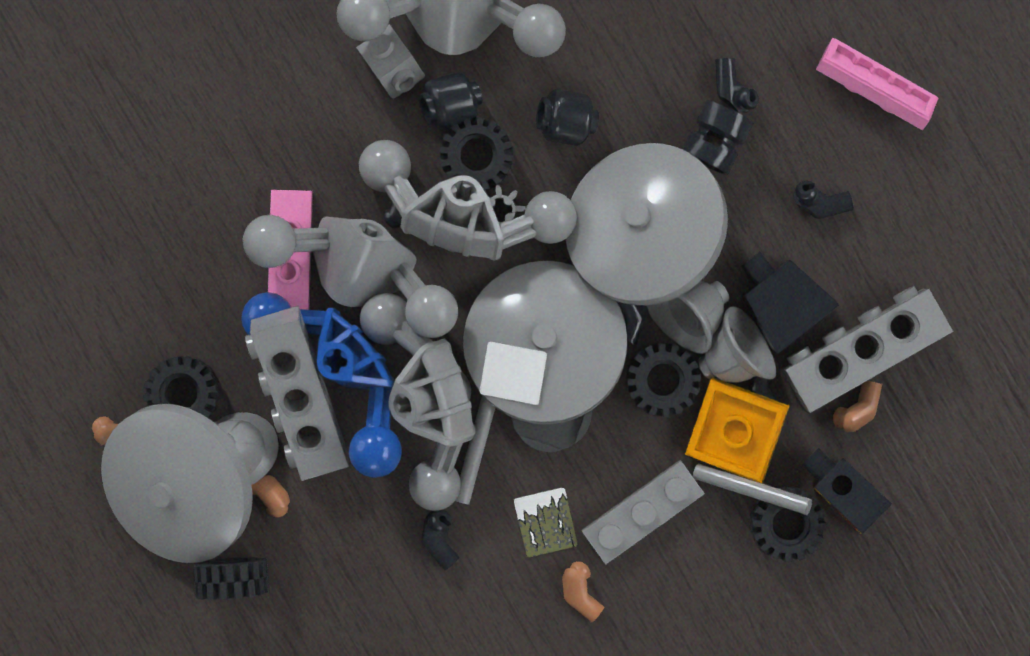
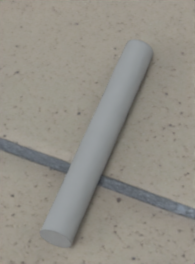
[455,395,496,505]
[693,463,812,515]

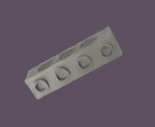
[781,286,953,413]
[245,306,349,481]

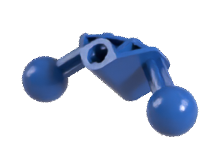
[241,292,402,478]

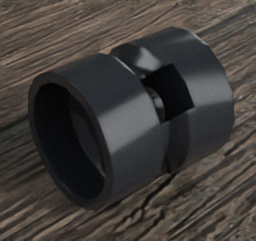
[682,100,754,175]

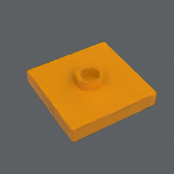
[685,377,790,483]

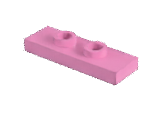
[816,38,939,130]
[268,190,313,310]

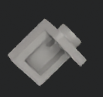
[356,24,425,99]

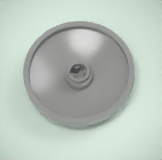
[566,143,728,305]
[463,261,627,424]
[101,404,252,563]

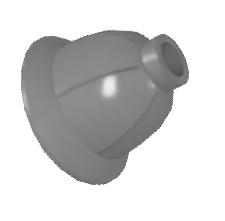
[646,281,729,353]
[698,307,776,383]
[214,412,279,485]

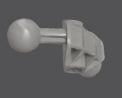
[337,0,566,57]
[359,140,577,261]
[243,215,458,338]
[360,293,476,511]

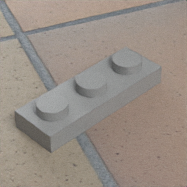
[582,460,705,565]

